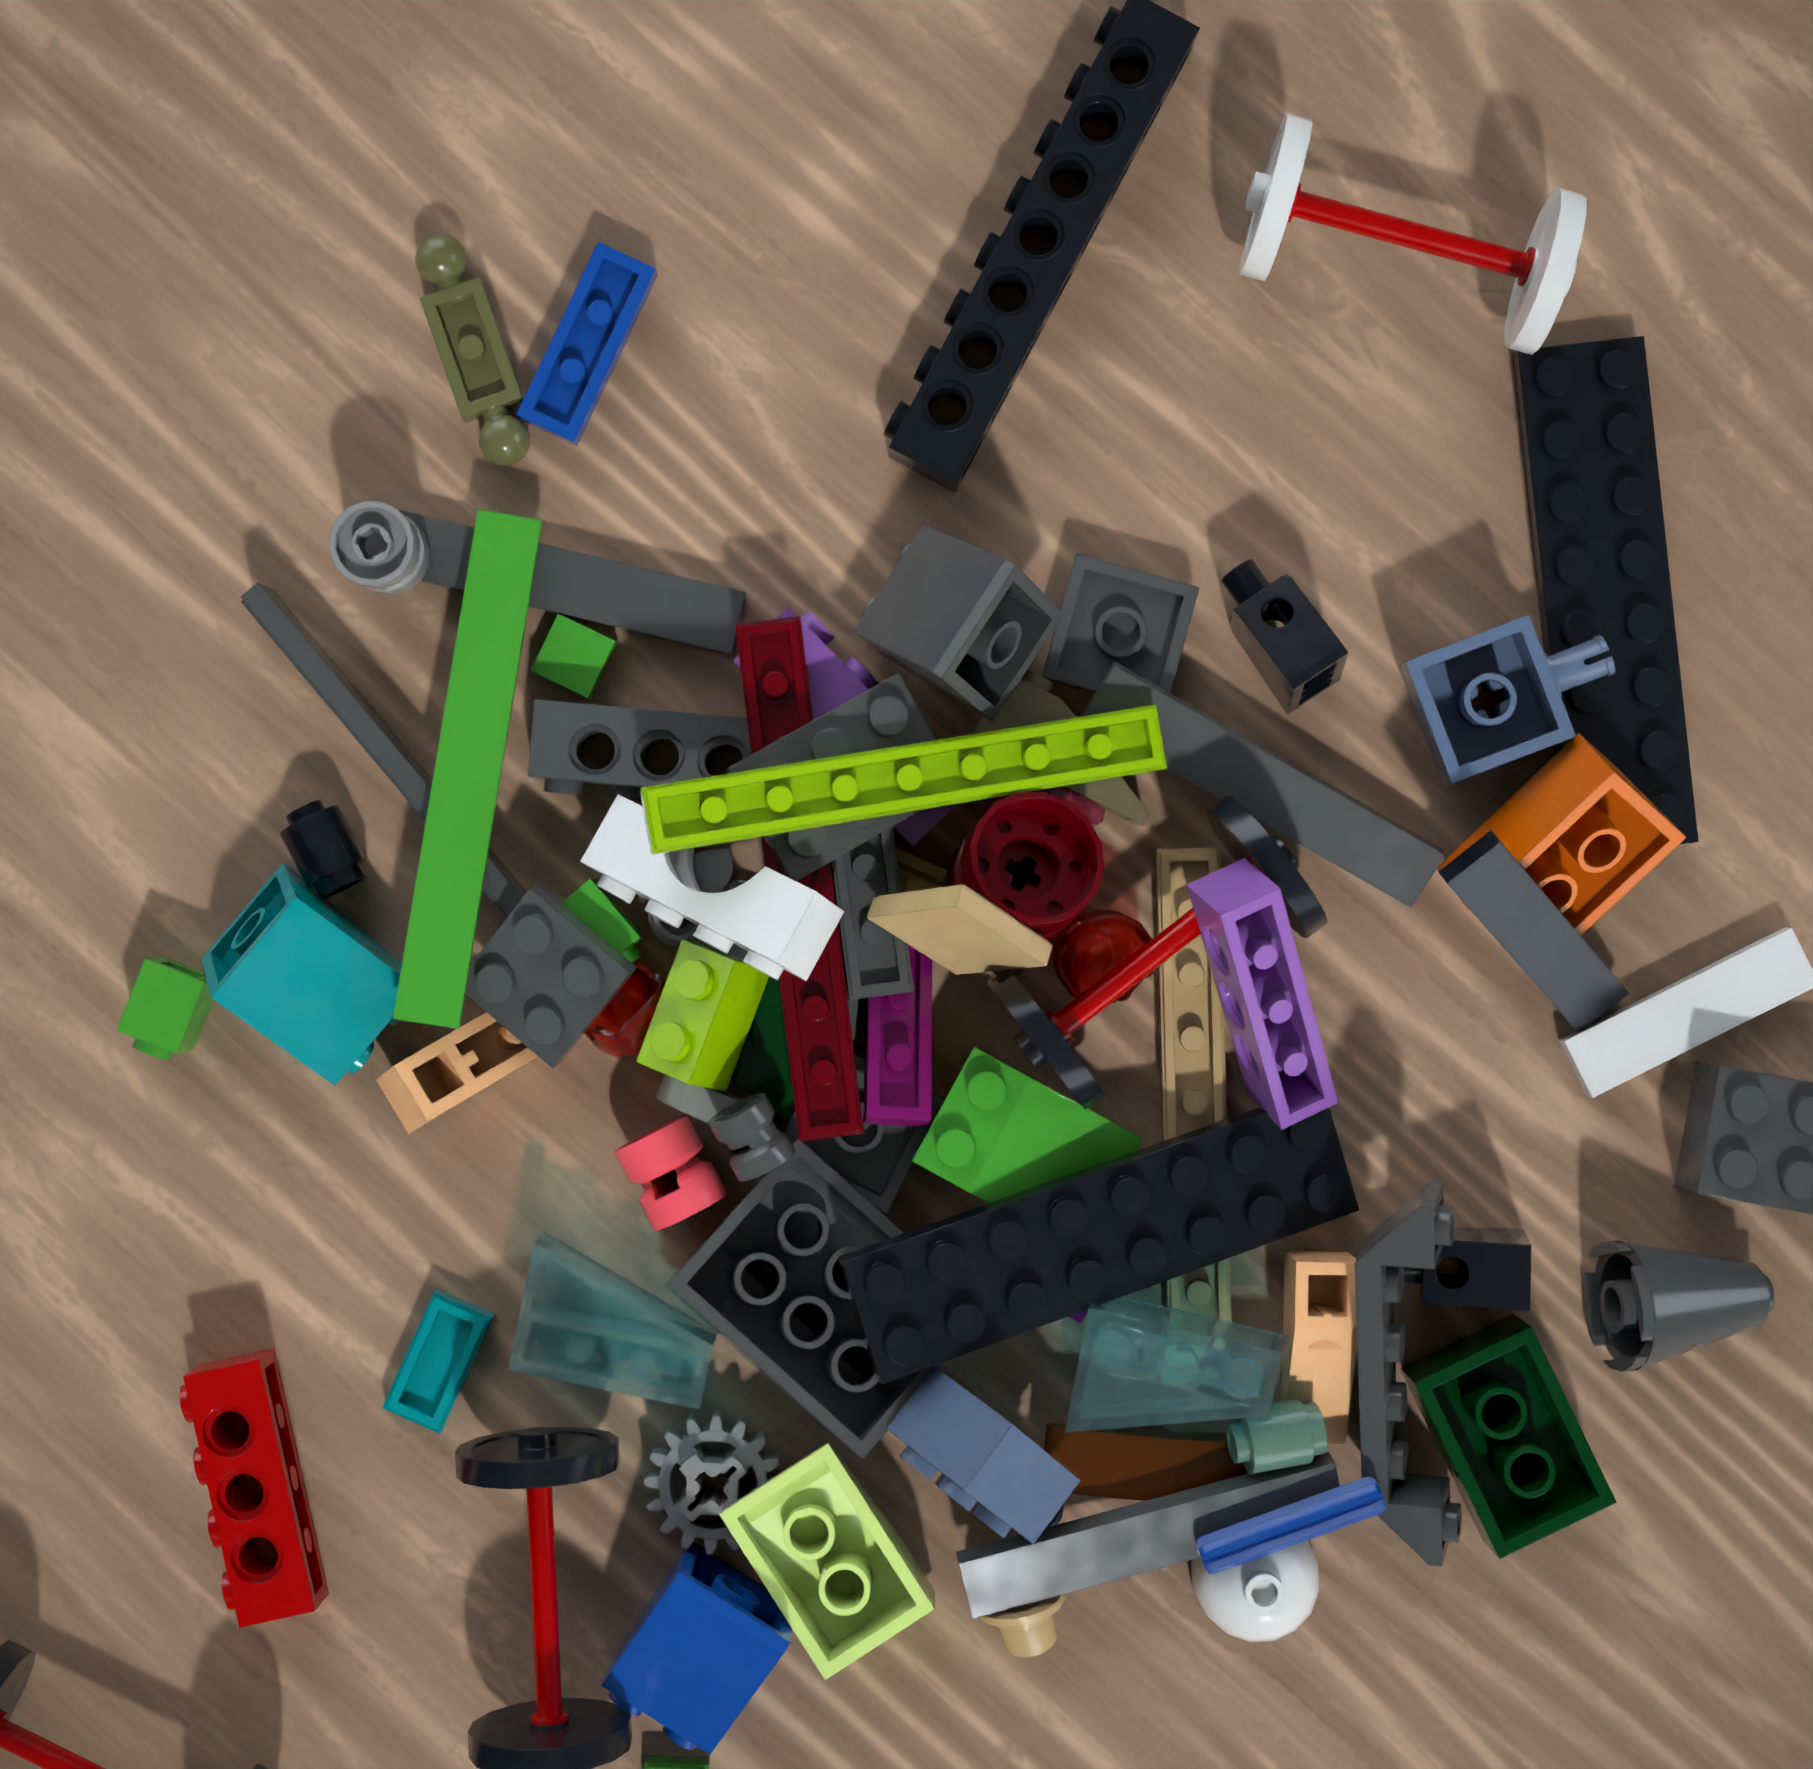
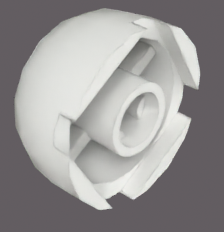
[1190,1540,1319,1642]

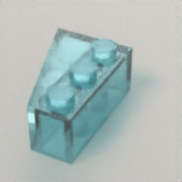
[508,1232,718,1409]
[1065,1297,1288,1432]

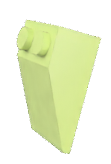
[719,1442,935,1680]

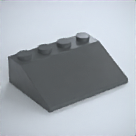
[664,1138,946,1460]

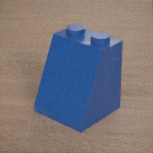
[601,1541,792,1755]

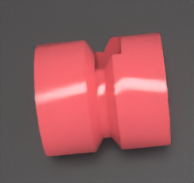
[614,1114,728,1232]

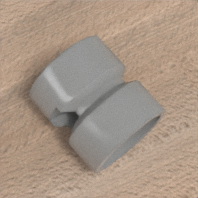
[329,501,430,596]

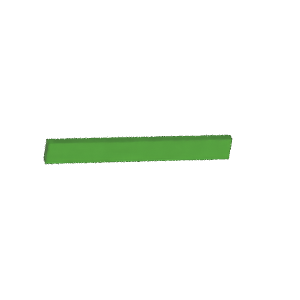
[393,509,542,1029]

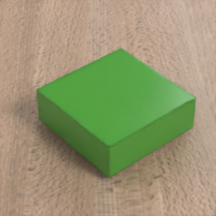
[530,614,617,700]

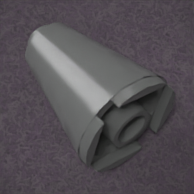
[1582,1241,1774,1372]

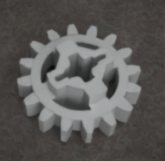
[644,1410,781,1555]

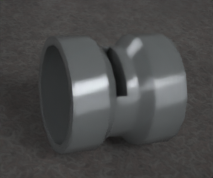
[708,1093,795,1182]

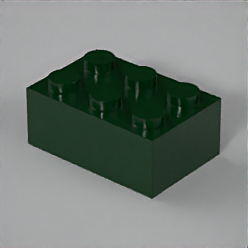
[1400,1314,1617,1559]

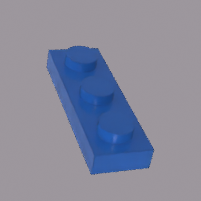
[516,241,658,446]

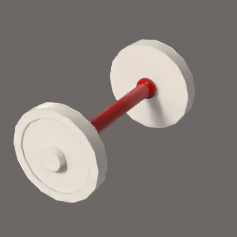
[1239,113,1587,355]

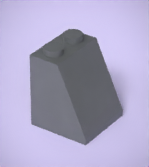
[853,524,1064,722]

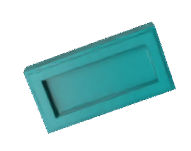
[382,1288,495,1434]

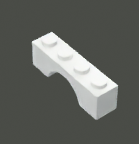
[580,794,844,981]

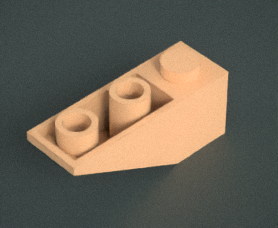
[1282,1251,1357,1444]

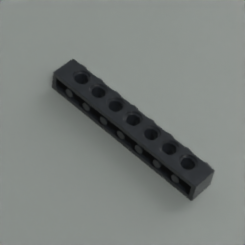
[883,0,1200,493]

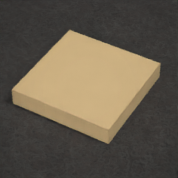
[867,884,1053,975]

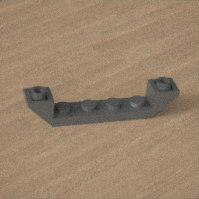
[1355,1181,1462,1567]

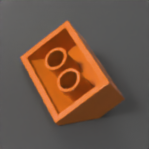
[1437,733,1687,935]

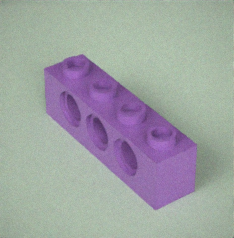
[1187,858,1338,1130]

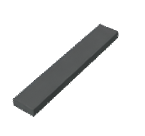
[398,509,747,656]
[1081,661,1446,907]
[956,1452,1340,1619]

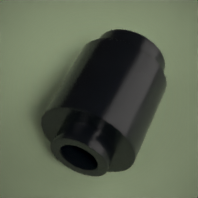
[280,800,367,900]

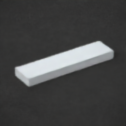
[1559,927,1813,1098]

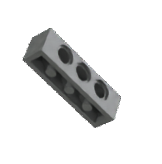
[528,699,751,801]

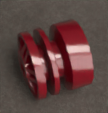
[945,792,1105,943]

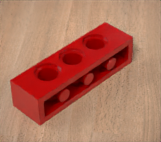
[179,1348,329,1628]

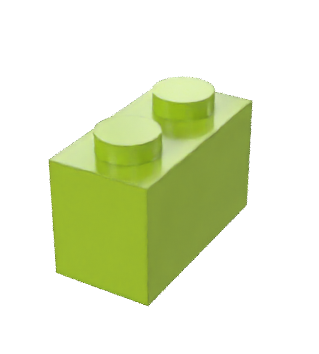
[636,939,769,1091]

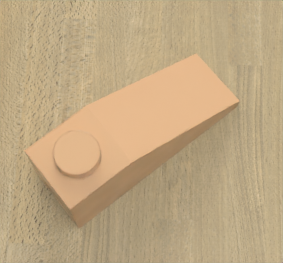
[376,1012,538,1134]

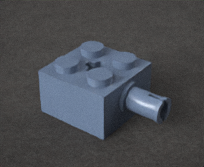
[1398,615,1615,784]
[886,1366,1081,1544]

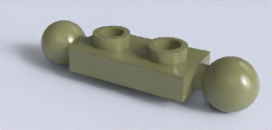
[415,234,530,466]

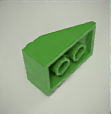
[912,1047,1143,1203]

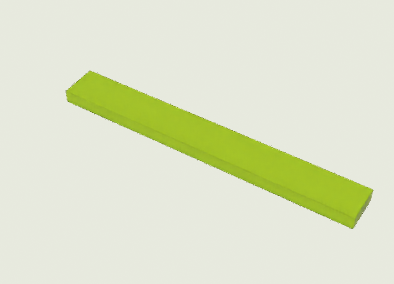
[640,705,1167,855]

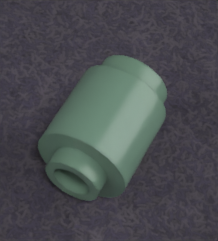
[1226,1398,1327,1474]

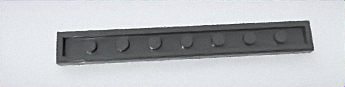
[241,582,527,918]

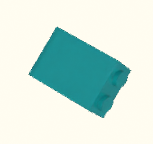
[201,863,402,1086]

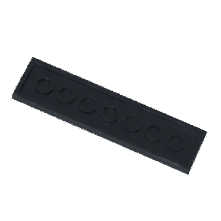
[1512,336,1699,844]
[838,1107,1359,1385]

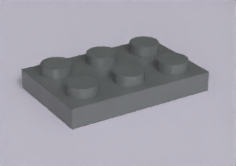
[726,673,936,881]

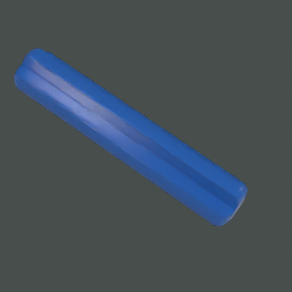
[1196,1476,1386,1574]

